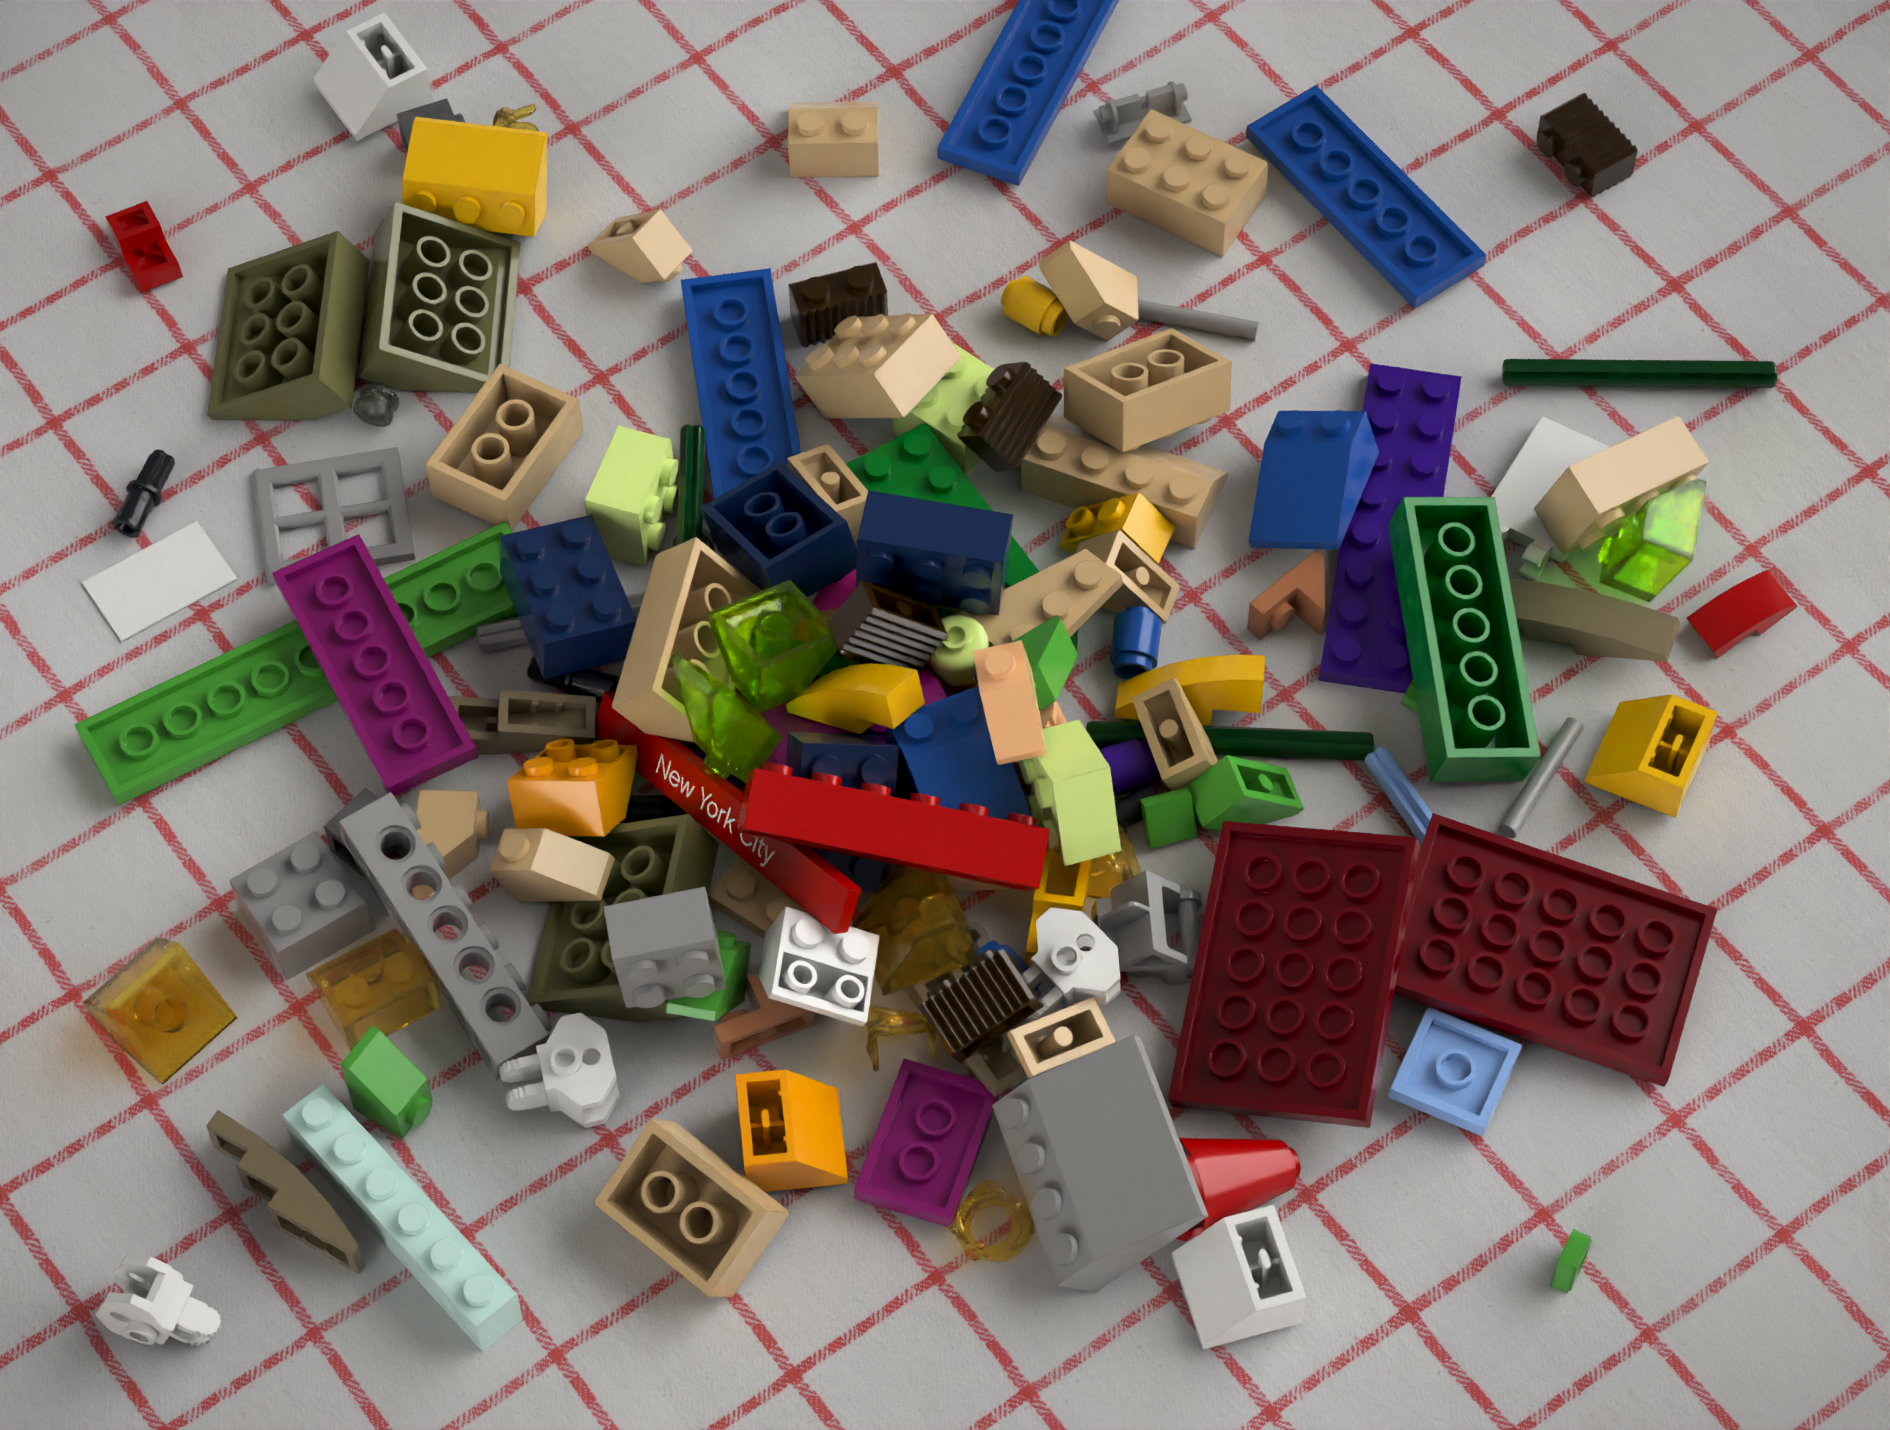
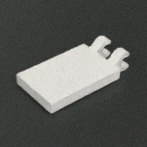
[1491,416,1610,581]

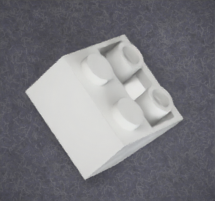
[313,12,433,141]
[758,907,880,1027]
[1171,1204,1307,1350]

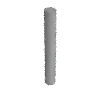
[1138,299,1259,340]
[1499,717,1584,838]

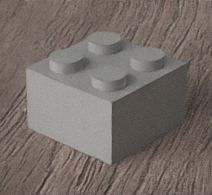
[230,831,373,980]
[604,887,727,1008]

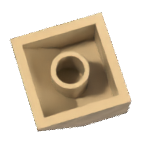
[788,102,879,178]

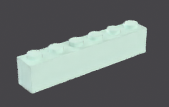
[283,1084,523,1352]

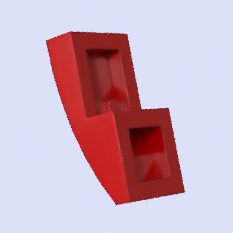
[105,201,183,293]
[1686,570,1797,659]

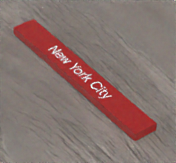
[595,691,862,934]

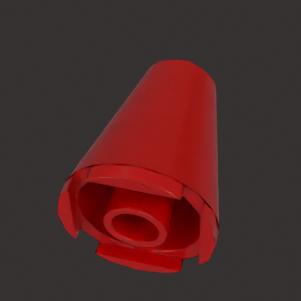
[1176,1138,1301,1242]

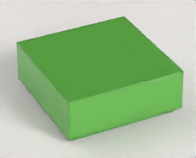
[1140,787,1198,849]

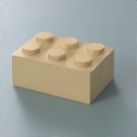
[1106,109,1269,257]
[795,313,962,419]
[1064,328,1232,453]
[425,364,584,531]
[1533,415,1709,555]
[593,1119,790,1297]

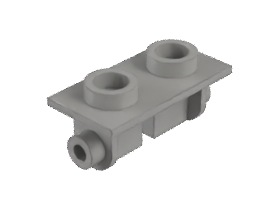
[1093,81,1192,145]

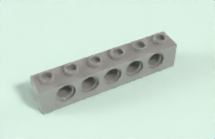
[339,792,552,1080]

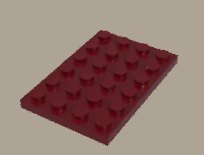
[1394,813,1717,1087]
[1168,821,1420,1128]

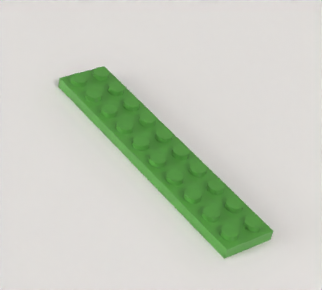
[74,521,517,806]

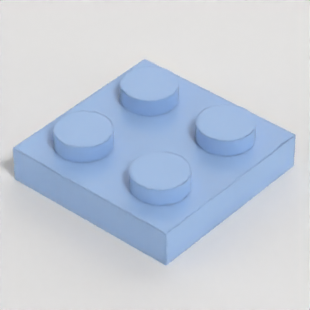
[1388,1007,1522,1137]

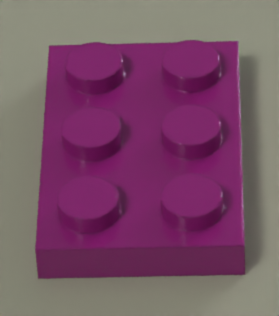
[854,1058,1000,1229]

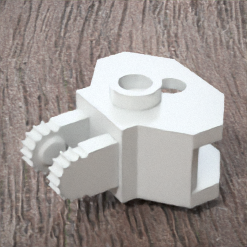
[1023,907,1121,1022]
[499,1012,620,1128]
[95,1255,222,1347]

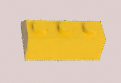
[402,117,548,237]

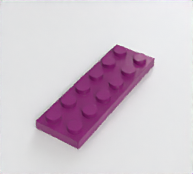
[272,534,479,796]

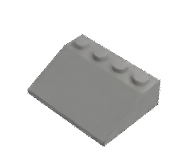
[992,1035,1208,1292]

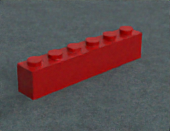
[737,762,1050,892]

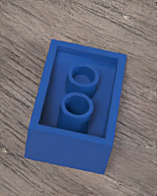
[1249,410,1379,550]
[887,686,1033,820]

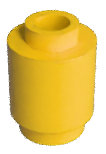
[1001,275,1069,337]

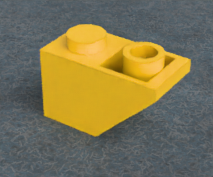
[1059,492,1175,564]

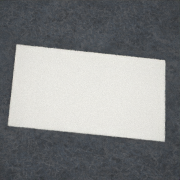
[81,521,238,642]

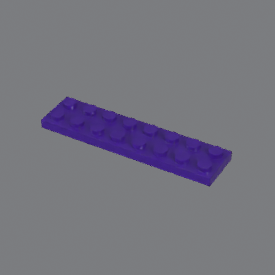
[1319,363,1462,694]

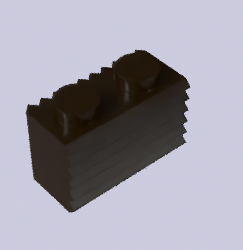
[1536,93,1638,198]
[788,262,888,348]
[957,362,1062,472]
[827,580,948,672]
[919,949,1044,1064]

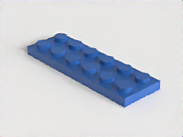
[937,0,1119,186]
[1246,85,1486,309]
[681,268,801,499]

